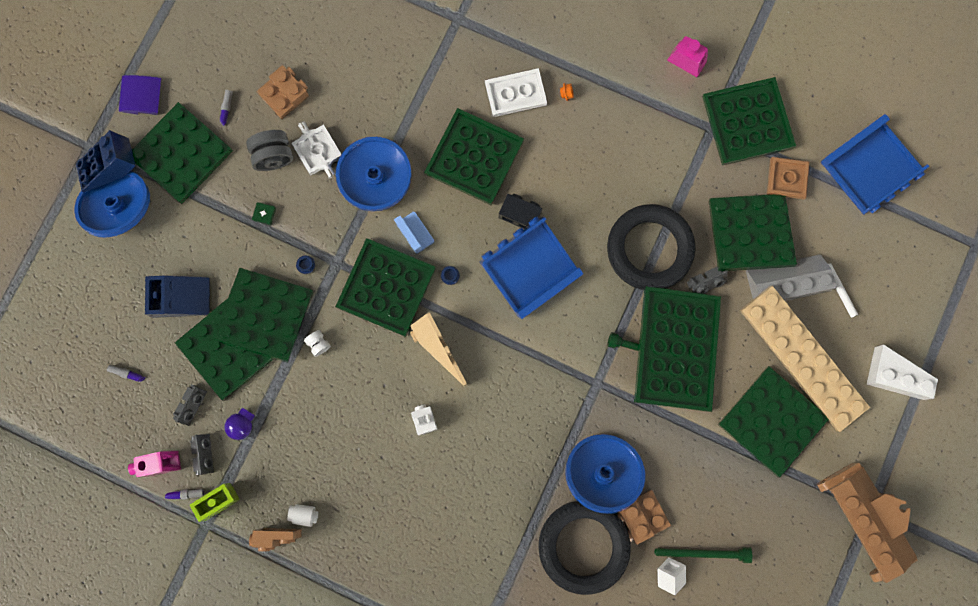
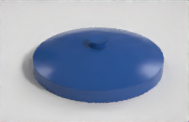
[336,137,412,211]
[74,171,150,238]
[565,434,645,514]

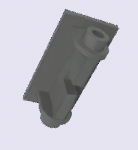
[687,266,728,294]
[173,384,207,426]
[190,434,214,475]

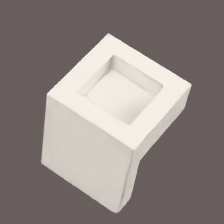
[658,557,686,595]

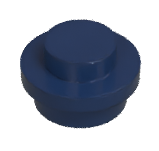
[296,255,315,274]
[441,266,460,285]

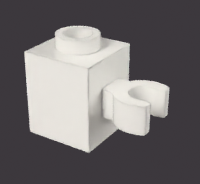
[411,404,438,436]

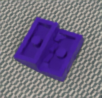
[119,75,161,115]

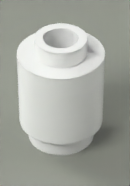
[287,504,318,527]

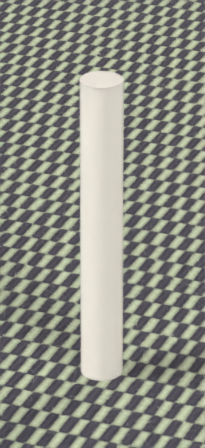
[828,263,858,318]

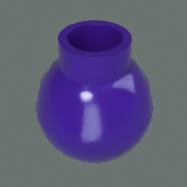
[224,408,255,440]

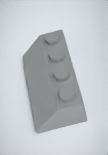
[746,254,837,301]

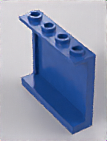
[821,114,929,215]
[479,216,583,319]

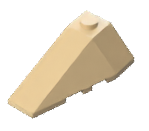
[410,312,467,387]

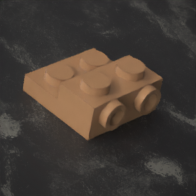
[256,65,309,120]
[616,490,671,545]
[249,528,302,551]

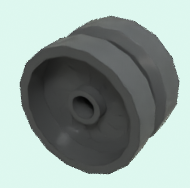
[246,130,293,171]

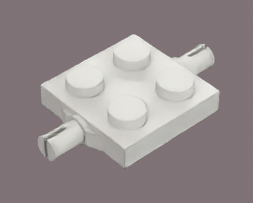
[292,122,341,178]

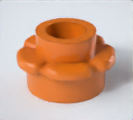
[560,83,574,101]

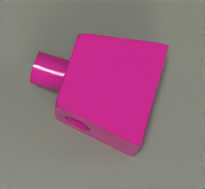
[667,36,708,77]
[128,451,181,477]

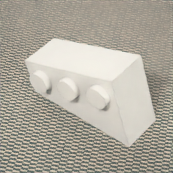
[867,345,938,400]

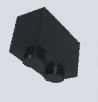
[498,194,543,229]

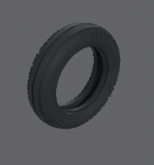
[607,204,696,290]
[538,501,631,595]

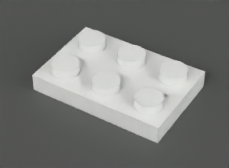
[485,68,547,117]

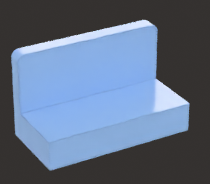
[394,212,434,254]

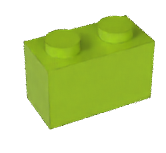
[190,483,240,522]

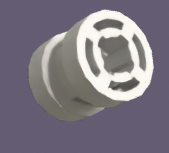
[304,330,331,357]

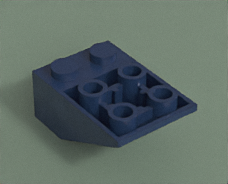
[76,130,136,192]
[145,275,210,318]

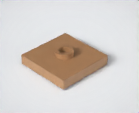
[767,157,810,200]

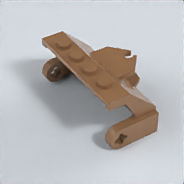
[816,463,918,583]

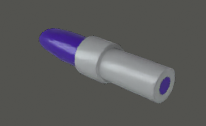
[220,90,233,126]
[107,364,145,382]
[165,489,204,500]

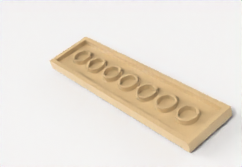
[740,286,870,432]

